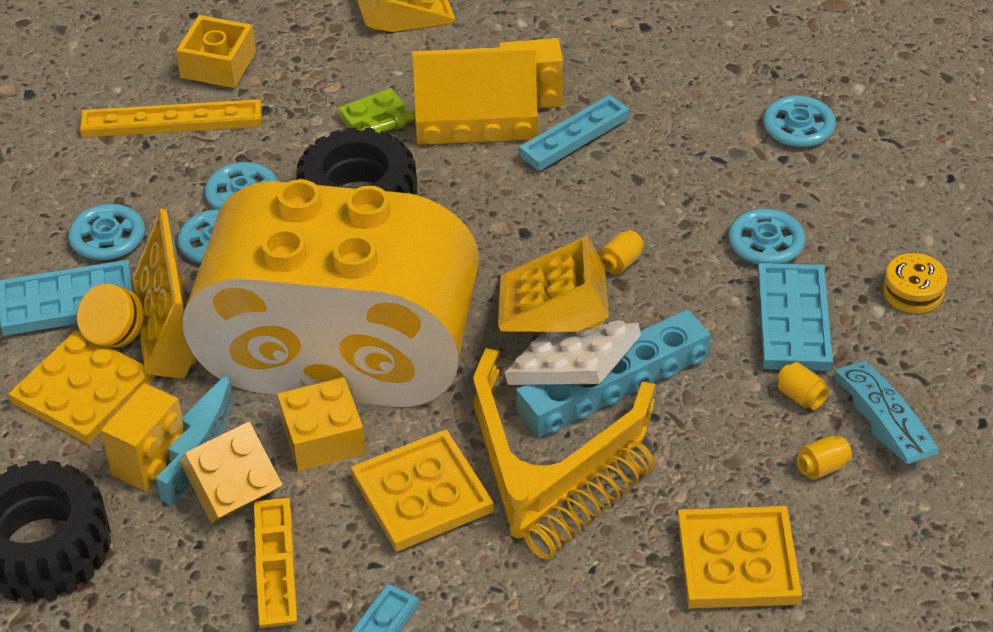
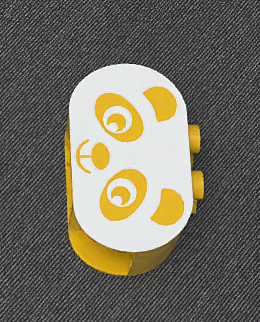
[182,179,480,407]

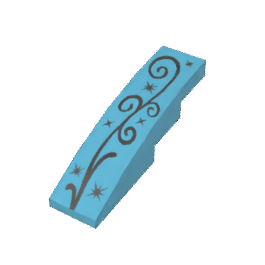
[835,361,938,464]
[156,376,234,506]

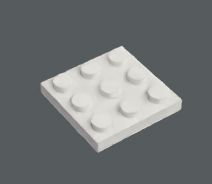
[505,320,641,385]

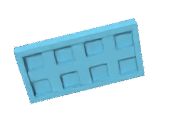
[0,260,133,336]
[758,263,833,371]

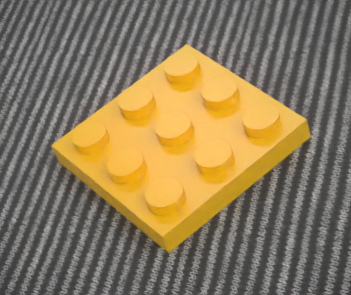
[8,330,155,445]
[350,429,494,552]
[677,506,802,609]

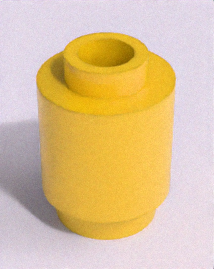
[598,230,644,275]
[777,362,830,410]
[797,435,852,480]

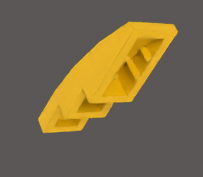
[254,498,298,628]

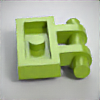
[338,88,415,133]

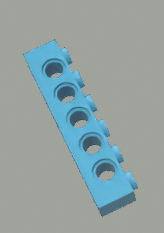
[516,309,711,439]

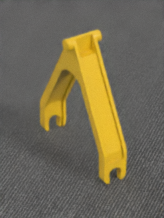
[473,348,656,538]

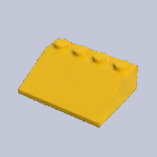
[357,0,455,32]
[412,46,538,145]
[132,209,197,379]
[498,235,609,332]

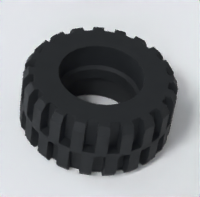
[296,127,418,195]
[0,460,111,602]

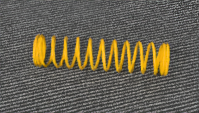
[524,440,655,560]

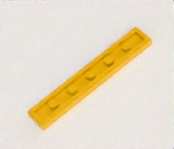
[80,99,262,138]

